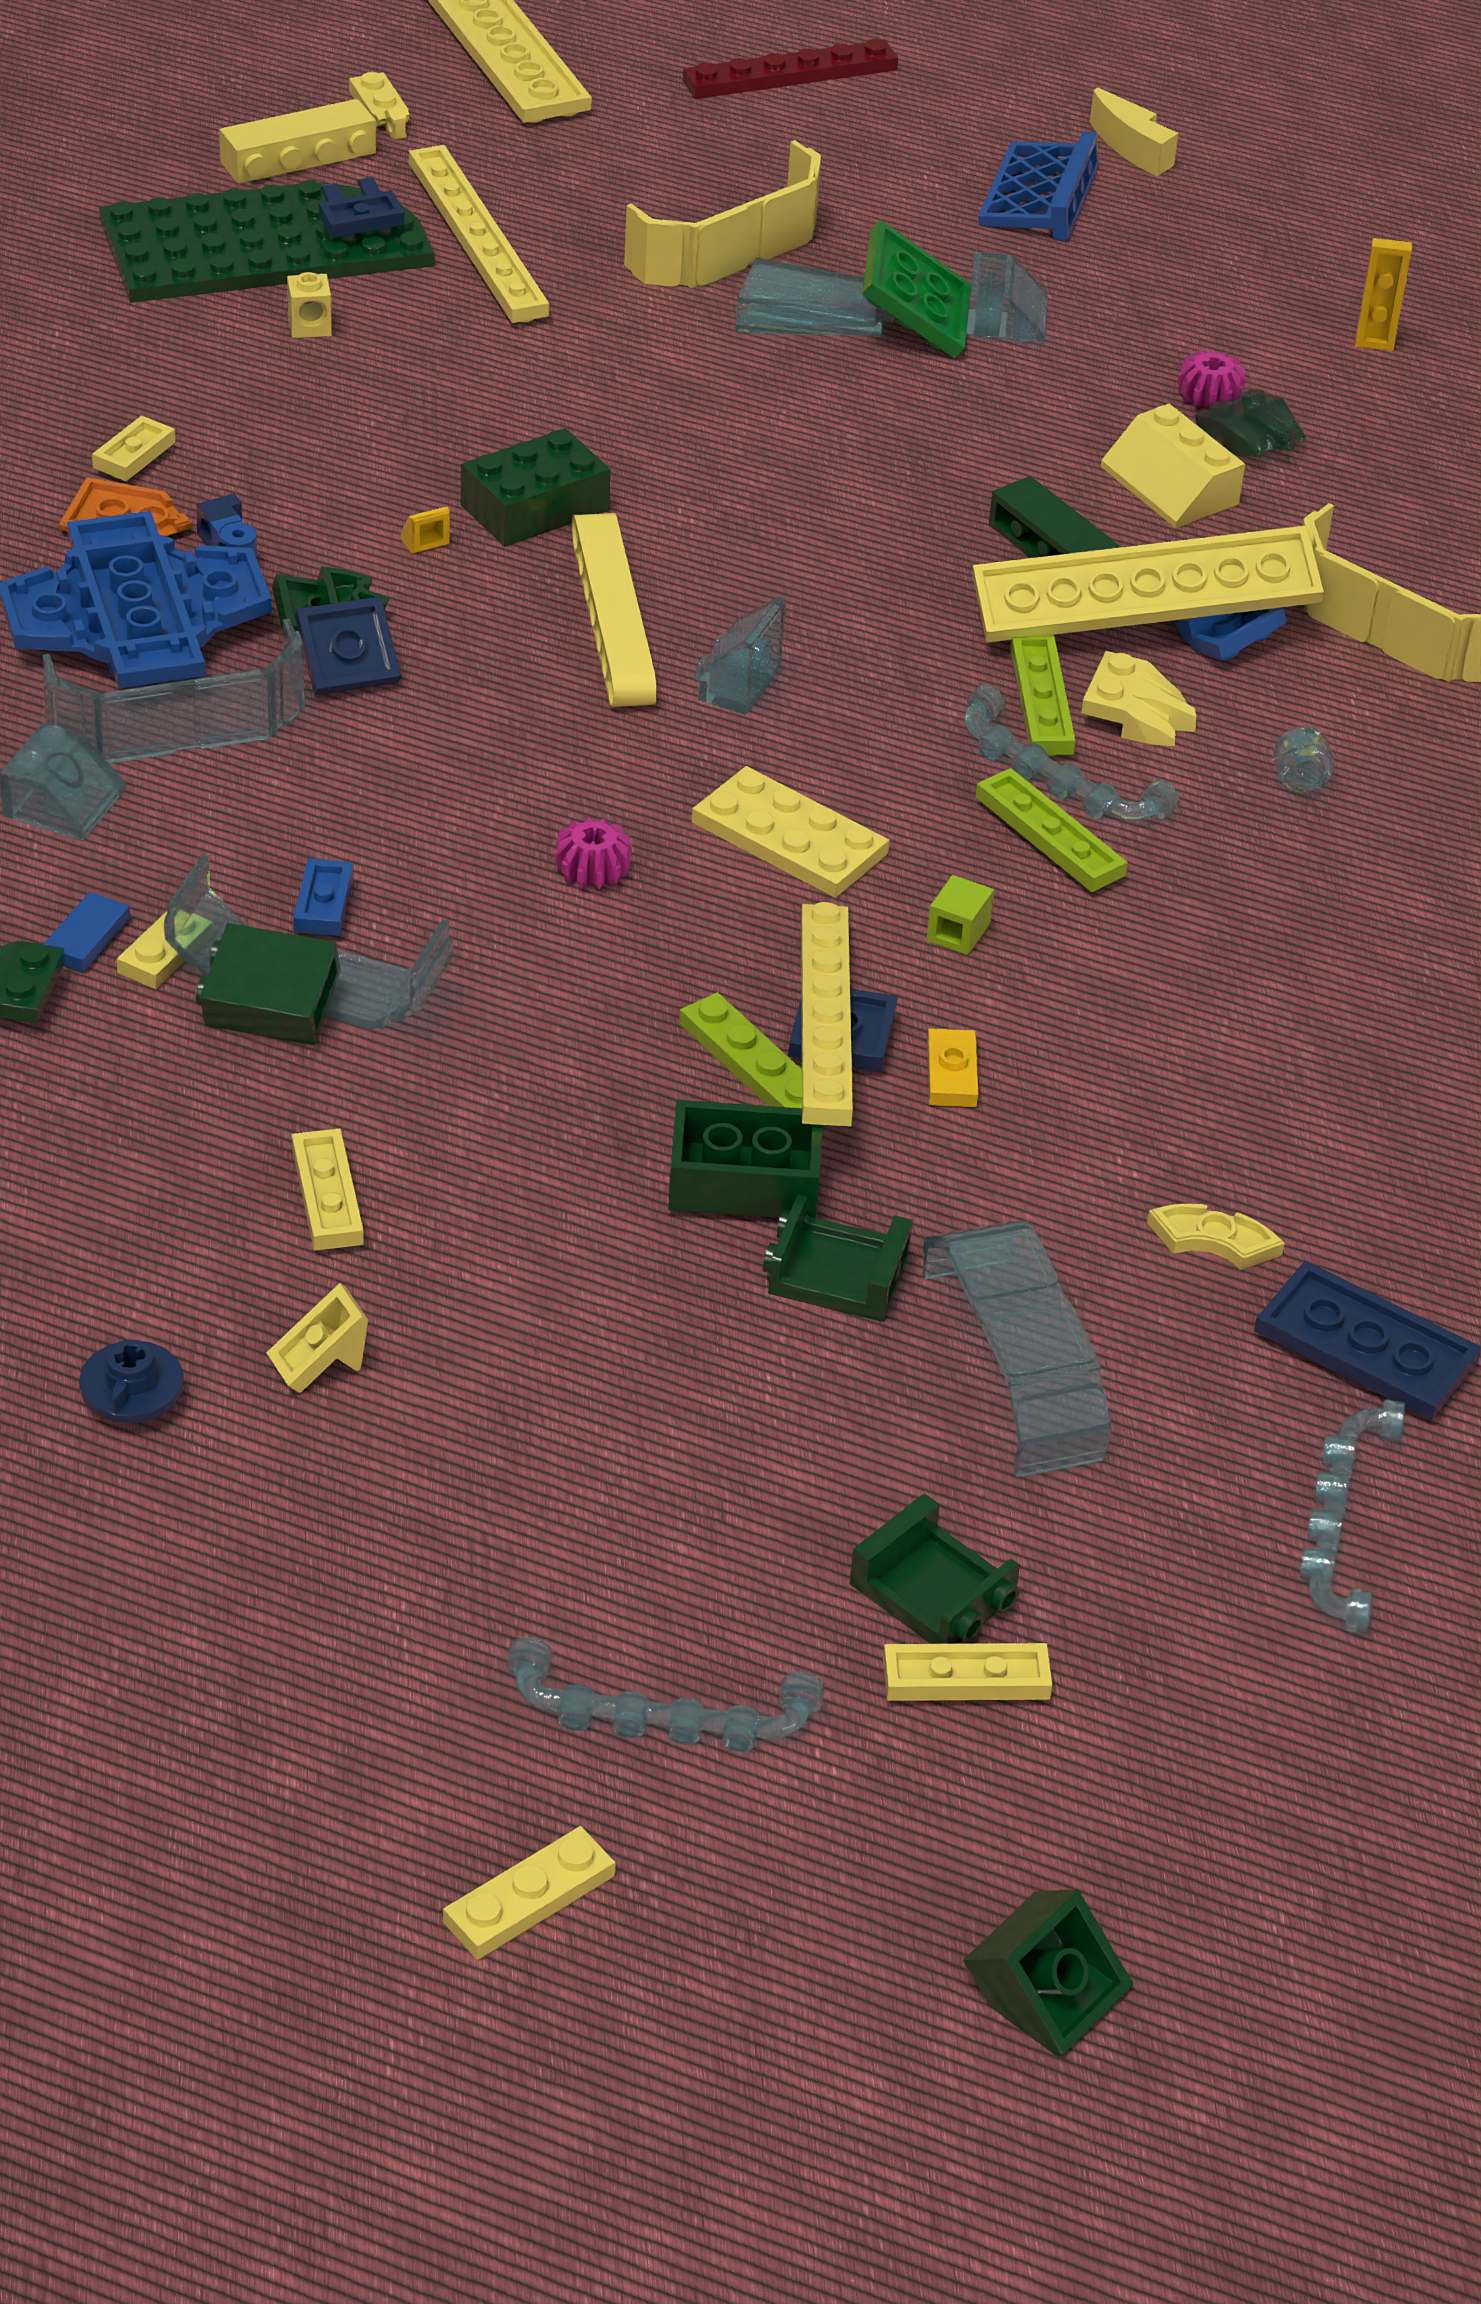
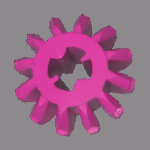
[1177,349,1246,412]
[555,816,632,890]

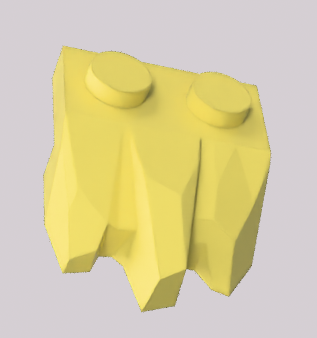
[1081,651,1196,746]

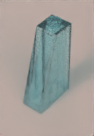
[735,258,894,336]

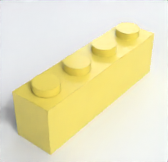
[219,99,376,184]

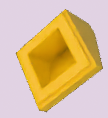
[401,507,450,554]

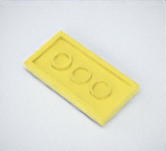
[691,766,890,898]

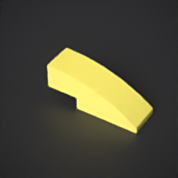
[1090,87,1179,176]

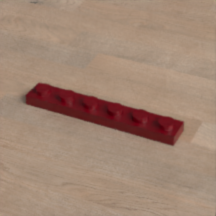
[683,39,898,99]

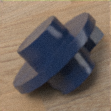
[79,1339,184,1423]

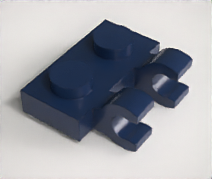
[319,176,405,238]

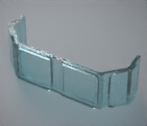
[43,619,305,763]
[164,854,453,1029]
[922,1221,1111,1477]

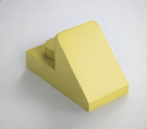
[266,1283,368,1393]

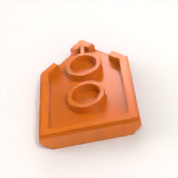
[59,477,193,537]

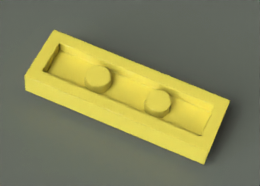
[292,1128,364,1251]
[883,1643,1052,1701]
[443,1826,615,1960]

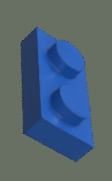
[293,858,353,936]

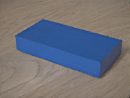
[43,892,131,973]

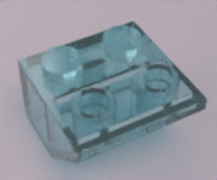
[966,252,1047,342]

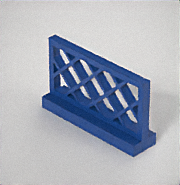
[978,132,1099,241]

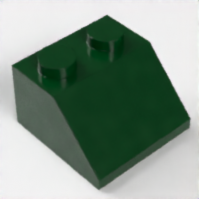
[963,1889,1134,2055]

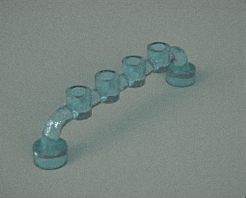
[965,684,1180,820]
[1300,1399,1406,1634]
[506,1638,825,1752]

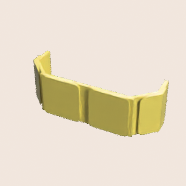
[624,140,821,288]
[1302,503,1481,682]

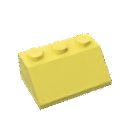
[1101,403,1245,529]

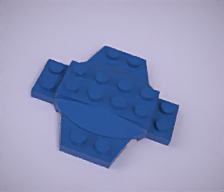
[0,511,272,688]

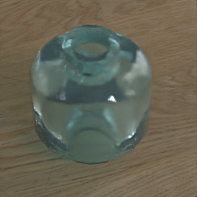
[1273,727,1334,792]

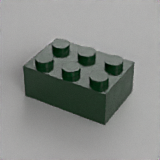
[460,428,611,547]
[668,1100,822,1218]

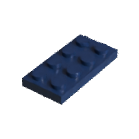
[1254,1261,1481,1420]

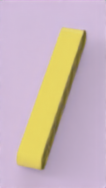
[572,513,656,707]

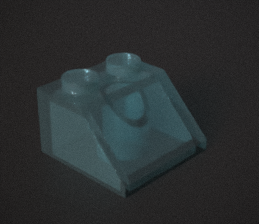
[695,597,786,715]
[0,722,126,841]

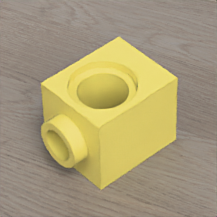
[287,272,332,338]

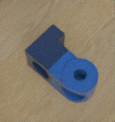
[196,493,257,559]

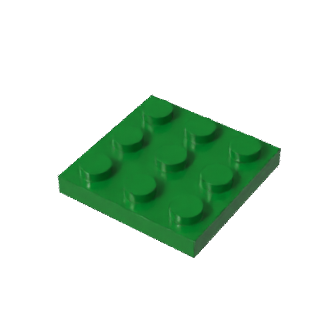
[862,220,971,359]

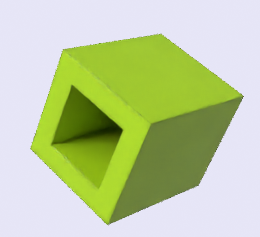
[926,874,994,955]

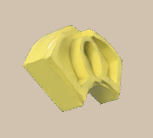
[1147,1204,1285,1270]

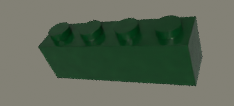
[988,476,1121,558]

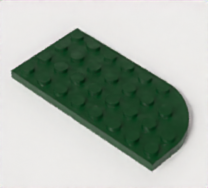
[99,180,435,303]

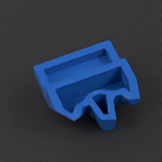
[1170,607,1287,660]

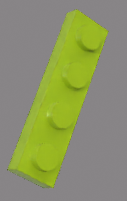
[1010,635,1076,756]
[976,768,1128,892]
[679,992,802,1108]

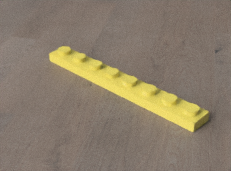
[409,145,549,323]
[801,902,853,1126]

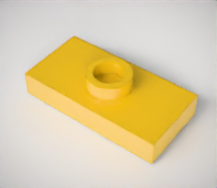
[927,1028,978,1107]

